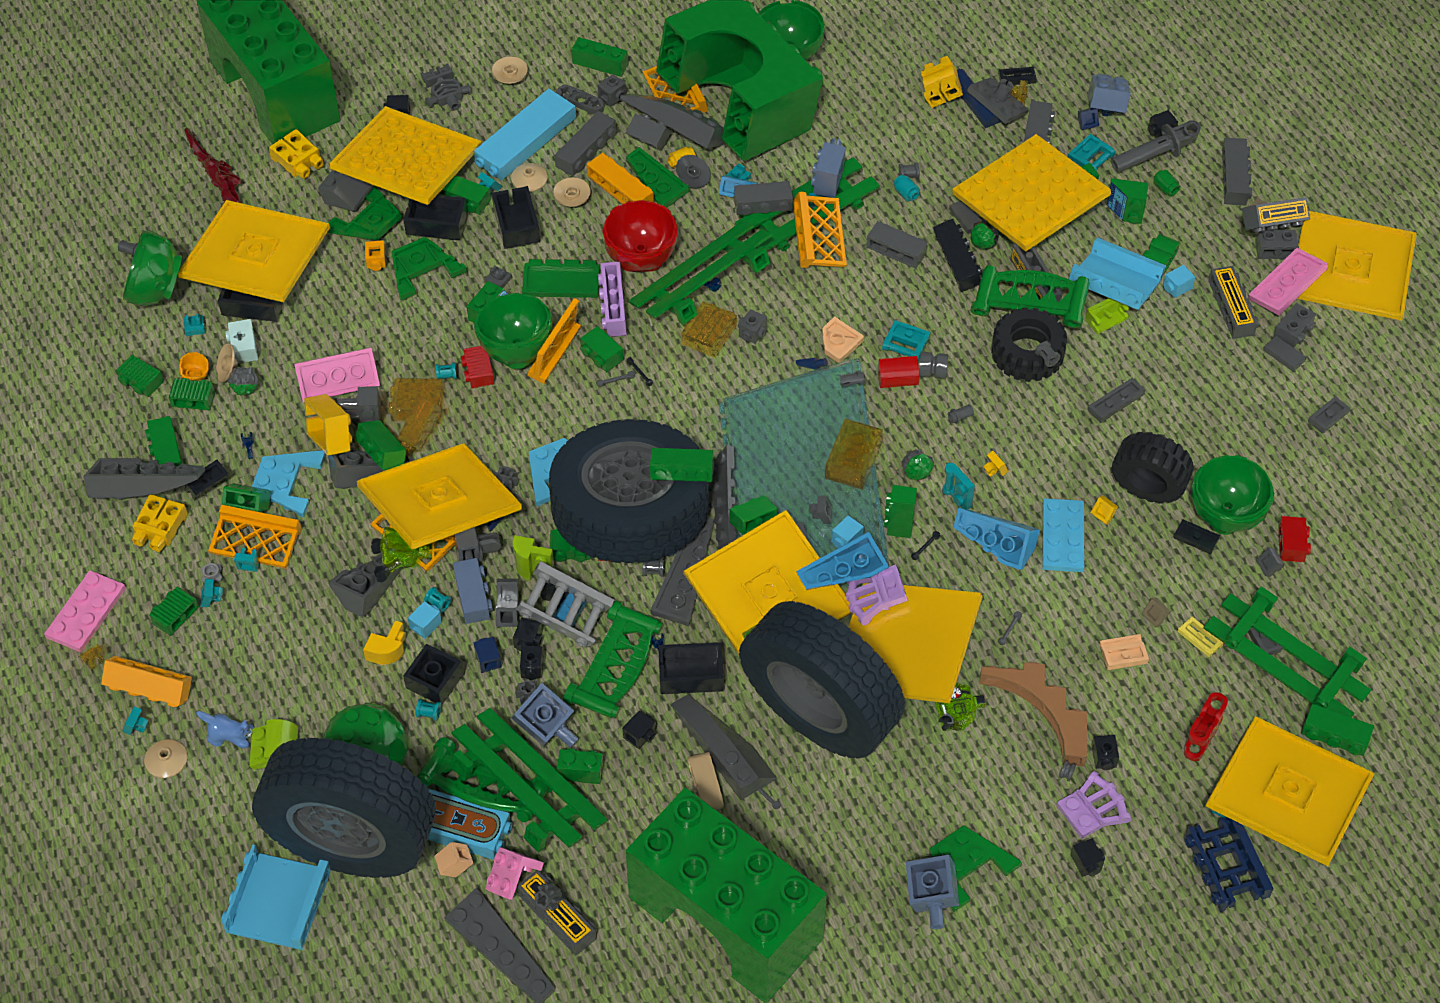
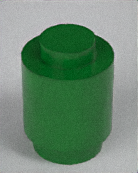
[1153,170,1181,197]

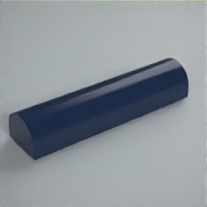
[954,69,1001,128]

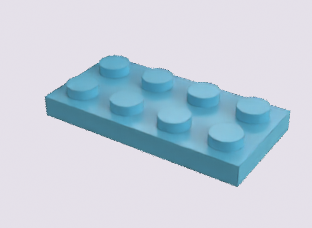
[1042,498,1084,572]

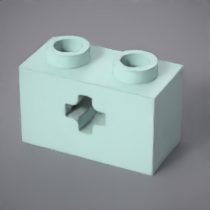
[225,319,258,364]

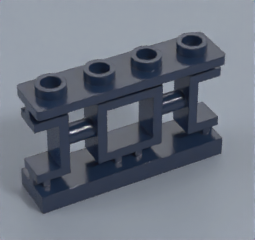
[1184,817,1274,912]

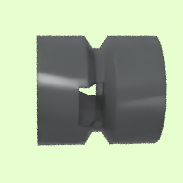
[919,351,948,379]

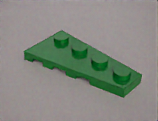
[626,147,689,208]

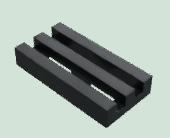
[998,67,1037,85]

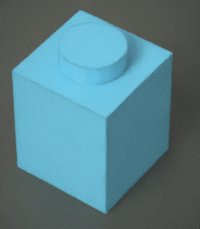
[1163,265,1195,298]
[831,515,864,548]
[408,601,442,639]

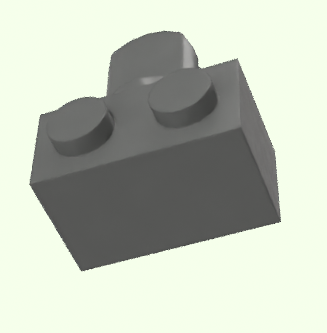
[454,527,501,566]

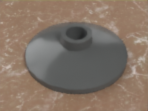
[676,155,710,188]

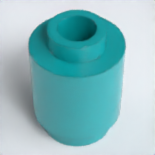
[893,175,920,201]

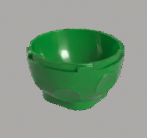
[123,230,182,306]
[474,293,552,369]
[1191,455,1275,535]

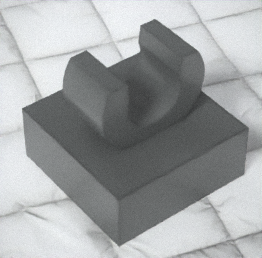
[485,265,512,288]
[809,495,832,524]
[1256,548,1285,576]

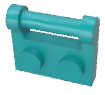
[1068,134,1116,171]
[882,320,931,362]
[942,463,975,510]

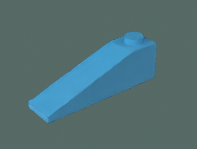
[953,508,1040,570]
[796,532,889,590]

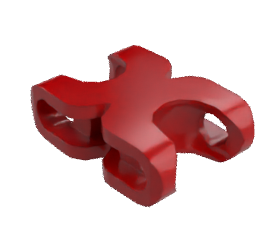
[1184,692,1228,761]

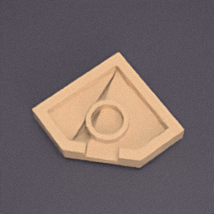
[822,317,864,364]

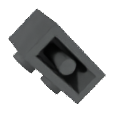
[625,113,671,151]
[1255,230,1299,259]
[1273,303,1316,348]

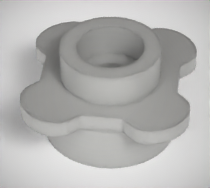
[201,563,222,583]

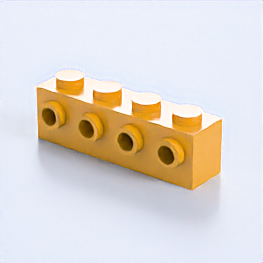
[587,153,654,204]
[101,656,192,707]

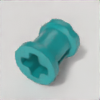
[435,362,457,381]
[424,587,452,613]
[415,699,441,721]

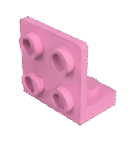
[485,847,544,900]

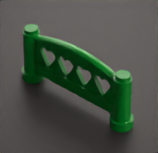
[970,265,1090,328]
[563,600,663,718]
[417,737,552,822]

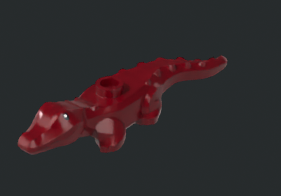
[184,127,242,203]

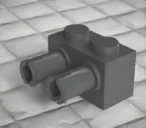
[338,386,382,423]

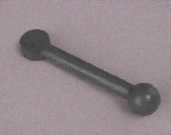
[596,371,635,387]
[998,611,1022,645]
[758,788,781,809]

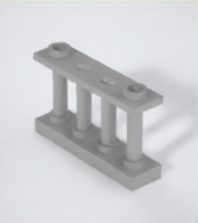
[515,562,614,647]

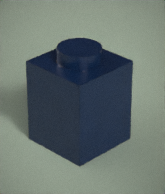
[473,637,502,673]

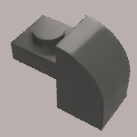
[496,579,519,627]

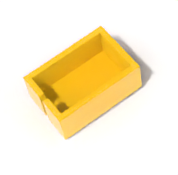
[304,394,352,456]

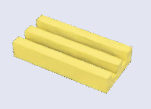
[1178,617,1224,658]

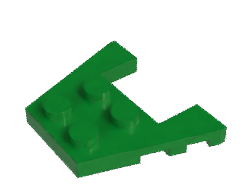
[327,185,402,240]
[391,237,467,300]
[929,826,1022,912]

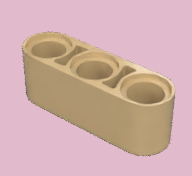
[688,752,724,810]

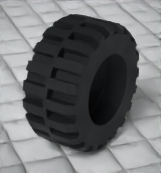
[991,307,1067,382]
[1112,432,1194,504]

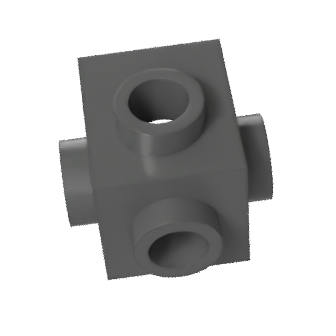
[598,74,626,107]
[737,309,767,344]

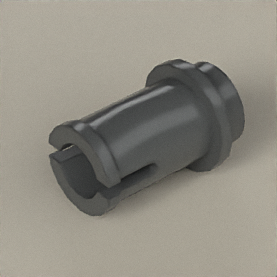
[118,240,138,257]
[839,370,865,388]
[948,404,974,424]

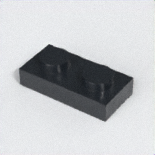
[1174,519,1220,554]

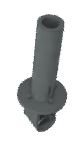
[1111,120,1201,173]

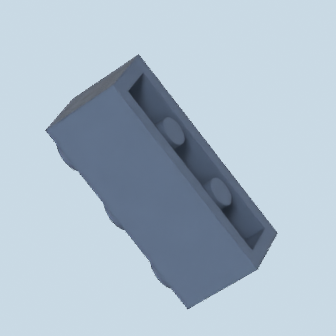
[453,558,493,624]

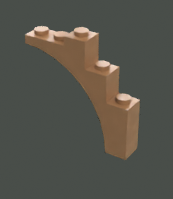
[979,662,1087,766]

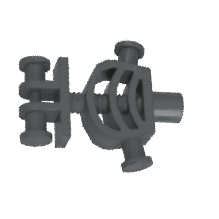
[421,63,471,111]

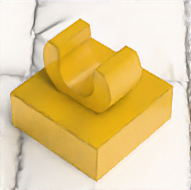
[983,451,1009,477]
[1090,495,1118,524]

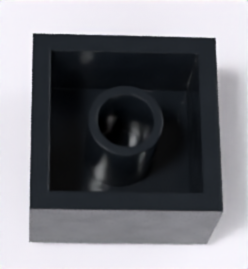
[403,644,464,706]

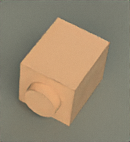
[434,842,473,877]

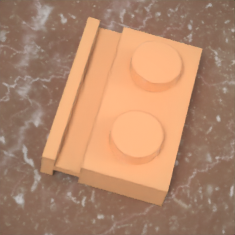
[1099,634,1149,670]

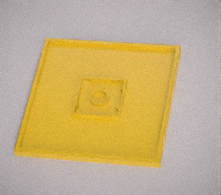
[178,200,330,302]
[1297,211,1417,321]
[357,443,522,550]
[683,510,851,654]
[848,583,983,703]
[1206,716,1375,866]

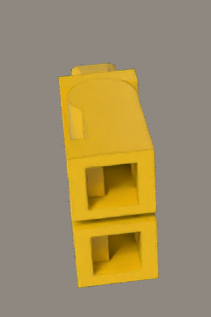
[921,56,963,108]
[269,129,324,179]
[132,494,188,552]

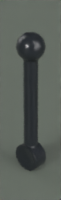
[626,357,653,386]
[911,531,940,560]

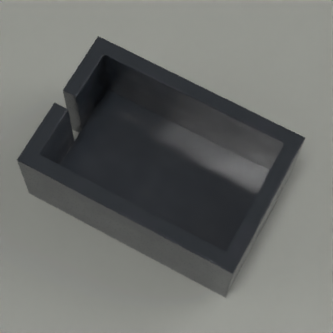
[492,186,540,249]
[403,195,468,240]
[218,288,283,322]
[658,642,724,694]

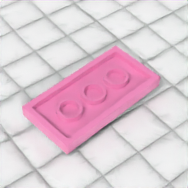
[1248,248,1328,315]
[294,347,380,402]
[44,570,126,652]

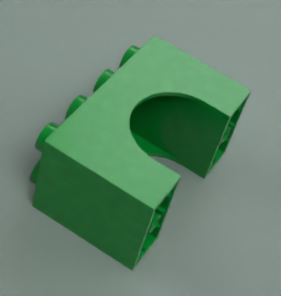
[196,0,340,150]
[656,0,823,161]
[626,788,827,1003]

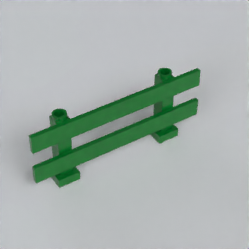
[735,157,880,252]
[628,220,772,325]
[1203,586,1372,717]
[450,708,607,852]

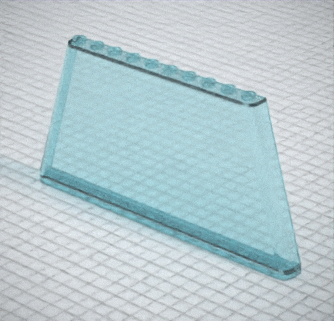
[719,358,889,588]

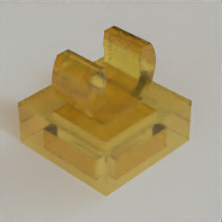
[1010,80,1028,106]
[78,644,104,670]

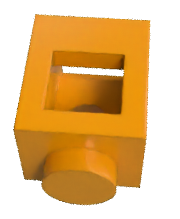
[365,240,386,271]

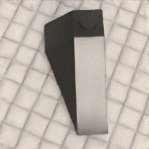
[328,446,414,489]
[329,549,409,617]

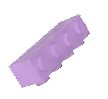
[598,261,627,337]

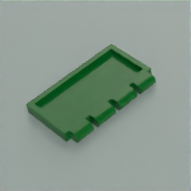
[522,259,600,298]

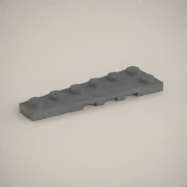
[710,445,736,550]
[650,517,714,626]
[444,888,555,1003]

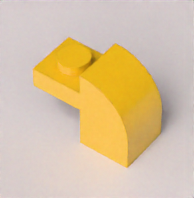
[363,621,406,665]

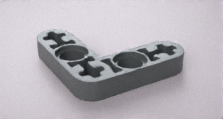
[555,85,604,114]

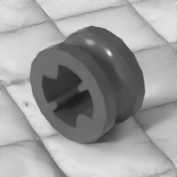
[1059,760,1076,782]

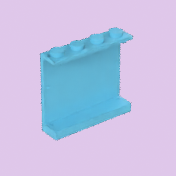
[1069,237,1166,310]
[221,845,331,950]

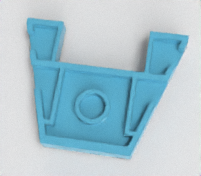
[529,438,568,506]
[252,450,326,518]

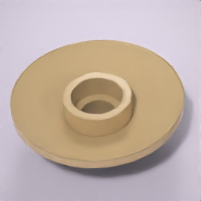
[492,57,528,84]
[511,163,548,191]
[553,177,590,207]
[216,344,237,382]
[144,739,188,778]

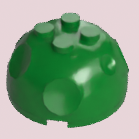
[758,0,825,60]
[323,703,408,765]

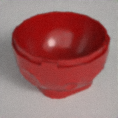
[602,200,678,272]

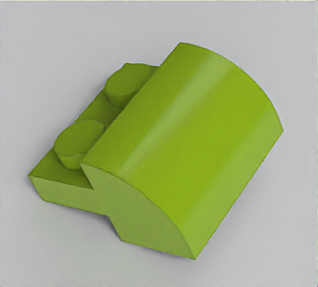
[513,535,554,581]
[249,719,298,770]

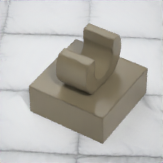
[1142,597,1171,627]

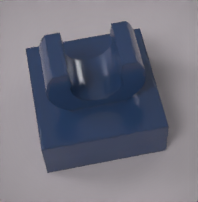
[1078,108,1099,130]

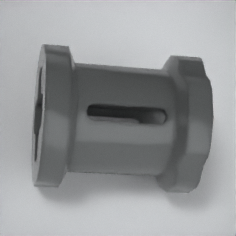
[899,162,920,179]
[1035,341,1060,367]
[642,558,664,577]

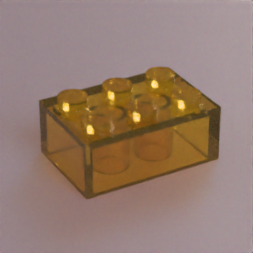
[825,419,883,490]

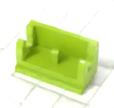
[1085,298,1129,334]

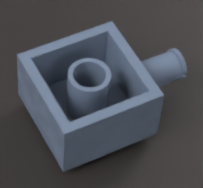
[1088,74,1131,113]
[811,138,846,198]
[511,683,579,748]
[906,855,960,930]

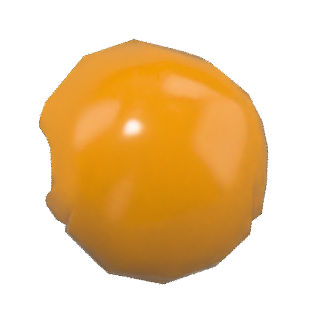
[179,352,209,381]

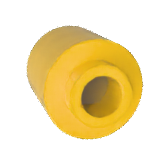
[668,147,696,170]

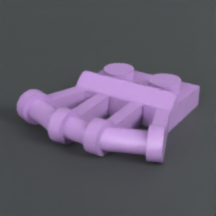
[845,565,908,625]
[1056,771,1132,839]

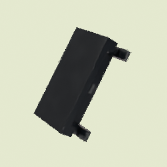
[184,459,229,501]

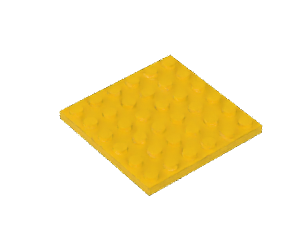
[330,106,481,205]
[952,134,1111,251]

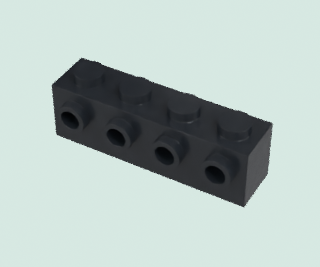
[933,219,982,292]

